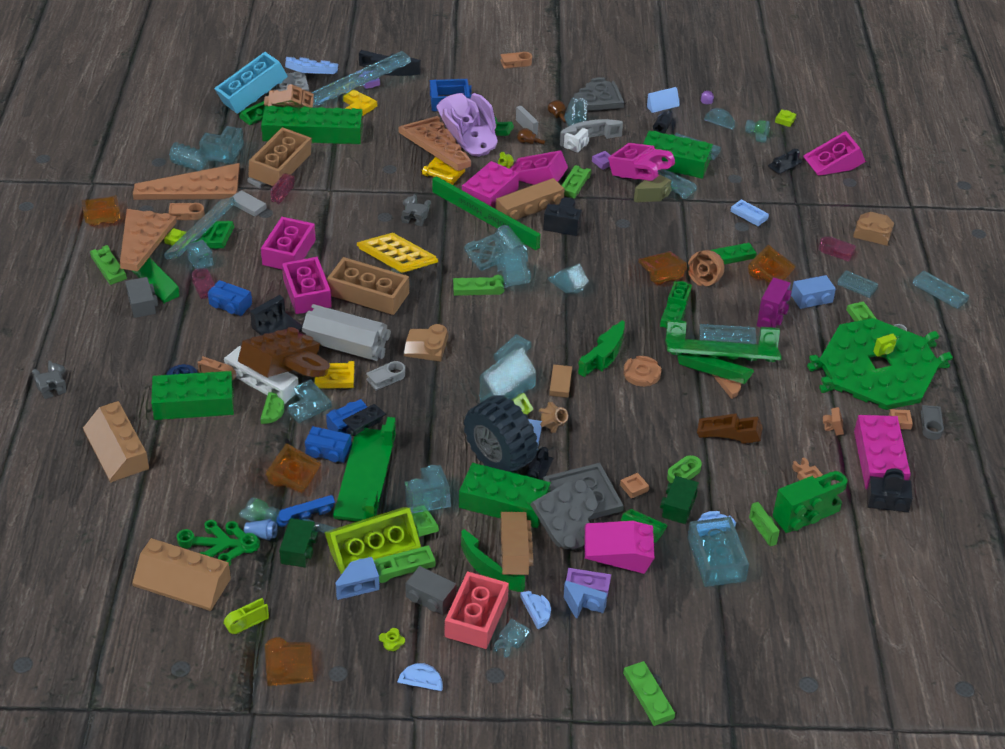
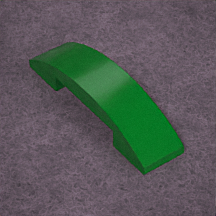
[461,529,525,592]

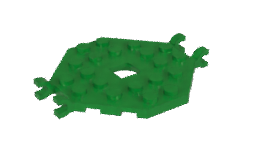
[807,318,953,410]

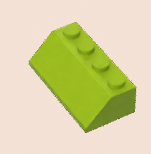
[325,507,421,574]

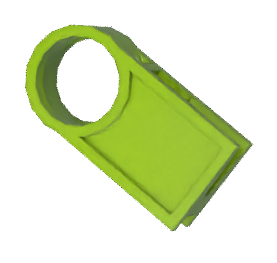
[224,598,269,634]

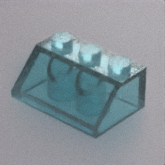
[480,346,536,403]

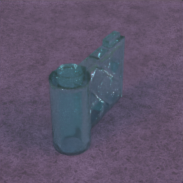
[464,225,527,271]

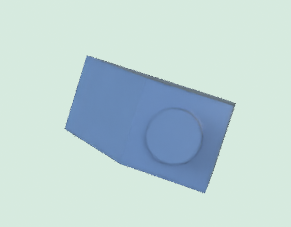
[335,557,379,600]

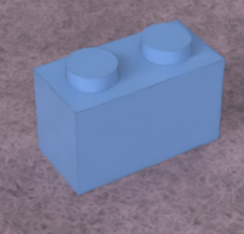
[791,275,836,309]

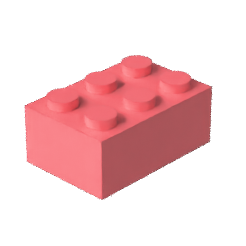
[445,571,509,649]

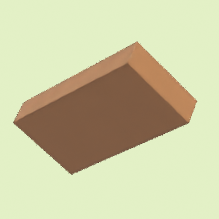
[549,365,572,397]

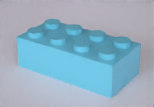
[214,52,288,114]

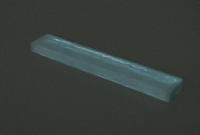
[163,197,236,260]

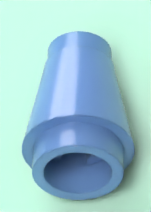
[244,519,277,540]

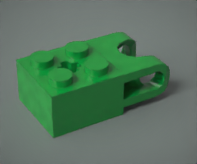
[772,471,848,534]

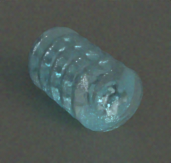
[170,142,209,171]

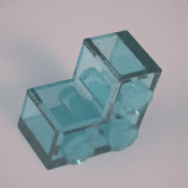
[199,126,244,164]
[495,247,531,288]
[404,465,451,513]

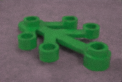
[177,520,260,566]

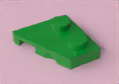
[190,221,235,249]

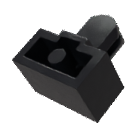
[543,198,582,236]
[867,468,913,512]

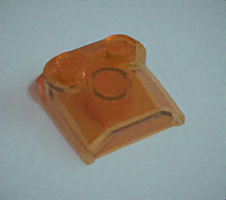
[81,195,120,226]
[748,245,796,282]
[638,251,687,284]
[266,443,322,493]
[265,637,313,686]

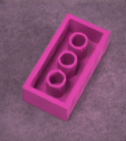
[854,415,910,489]

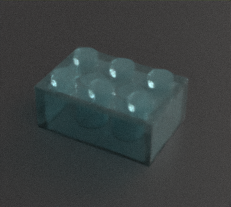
[687,517,749,587]

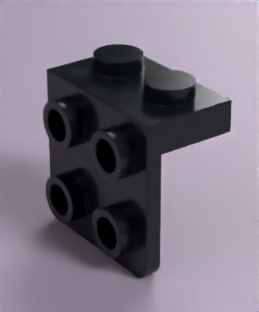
[250,295,303,336]

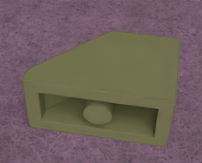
[634,174,671,202]

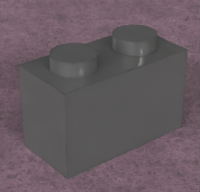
[125,277,158,318]
[405,566,457,615]

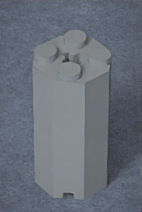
[302,304,391,361]

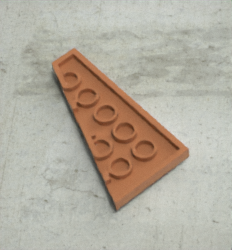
[399,116,471,171]
[133,163,240,200]
[120,209,177,271]

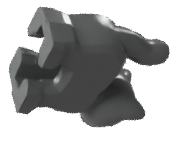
[401,194,431,226]
[32,360,66,399]

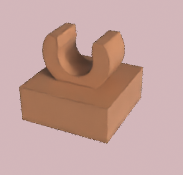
[823,407,844,436]

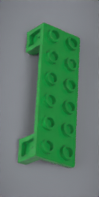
[665,320,782,362]
[333,417,396,521]

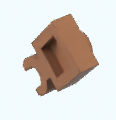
[792,458,823,480]

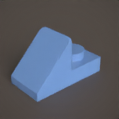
[564,581,607,619]

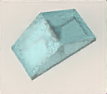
[564,98,587,126]

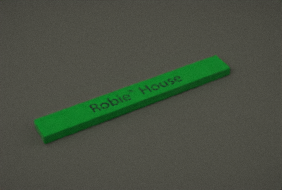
[432,176,541,250]

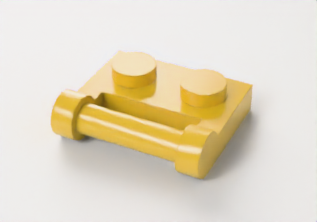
[422,157,465,185]
[315,361,355,388]

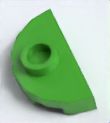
[261,392,284,424]

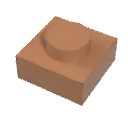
[889,409,913,429]
[620,473,649,499]

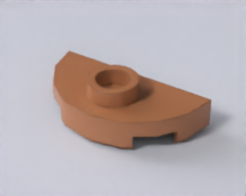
[713,375,741,399]

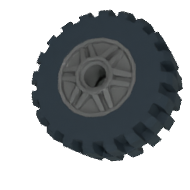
[464,395,538,473]

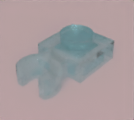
[494,619,530,658]

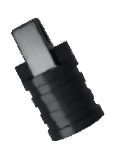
[653,111,673,134]

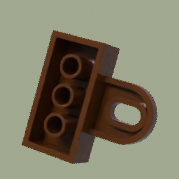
[238,327,330,378]

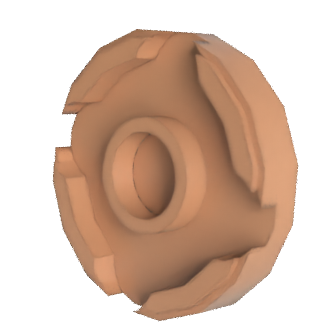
[623,356,661,387]

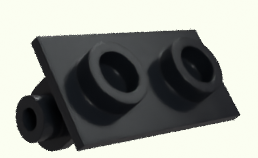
[768,149,803,174]
[343,404,387,436]
[524,447,554,480]

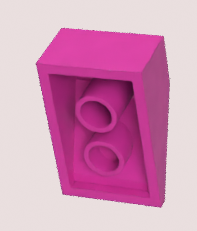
[803,131,866,176]
[510,150,568,185]
[585,521,654,574]

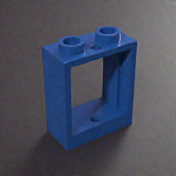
[430,79,472,111]

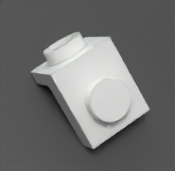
[564,128,589,153]

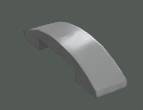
[560,119,623,146]

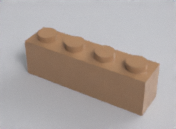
[496,178,565,220]
[501,512,533,575]

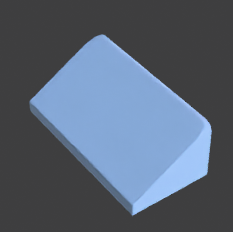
[647,87,679,113]

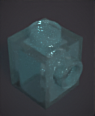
[186,240,214,271]

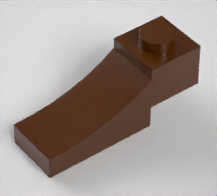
[697,413,763,444]

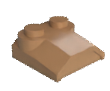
[853,212,894,246]
[404,324,449,362]

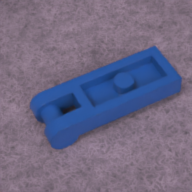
[276,495,335,527]

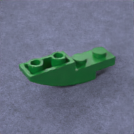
[660,281,692,328]
[578,320,625,377]

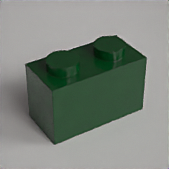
[660,475,699,525]
[279,518,319,568]

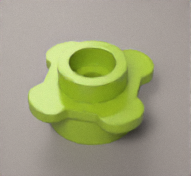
[498,152,514,169]
[379,628,405,651]

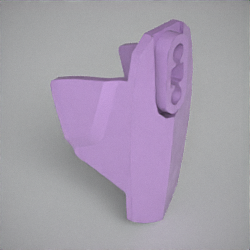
[437,93,498,157]

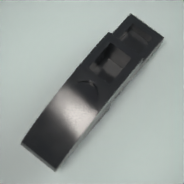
[359,50,421,76]

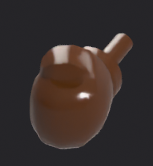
[548,100,567,123]
[517,128,545,145]

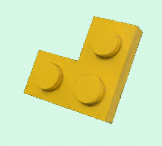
[343,89,377,116]

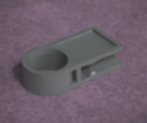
[920,405,944,440]

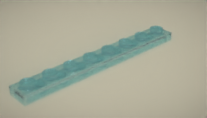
[311,51,411,107]

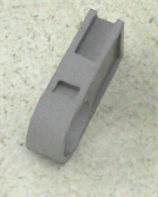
[366,361,405,390]

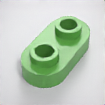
[667,456,702,483]

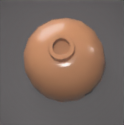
[688,250,725,286]

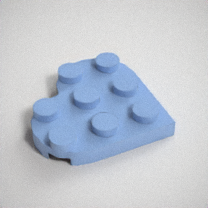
[285,57,338,74]

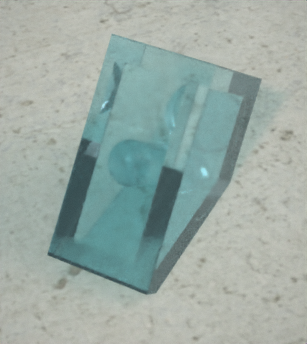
[548,263,589,294]

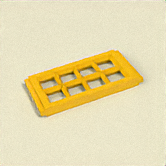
[357,233,438,273]

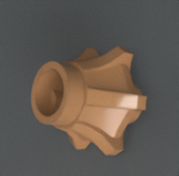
[539,402,568,433]

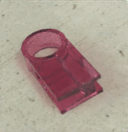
[270,173,295,204]
[819,236,856,261]
[192,268,215,299]

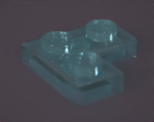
[288,380,332,423]

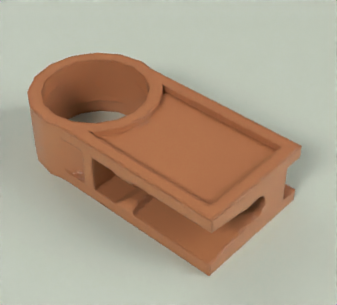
[500,52,532,69]
[168,203,205,220]
[197,356,237,380]

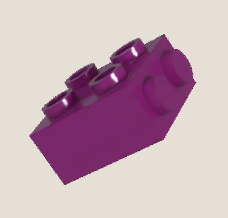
[757,277,792,328]

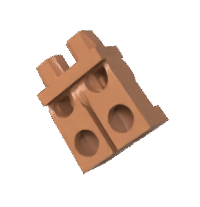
[264,84,314,108]

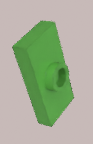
[749,502,780,547]
[410,504,439,537]

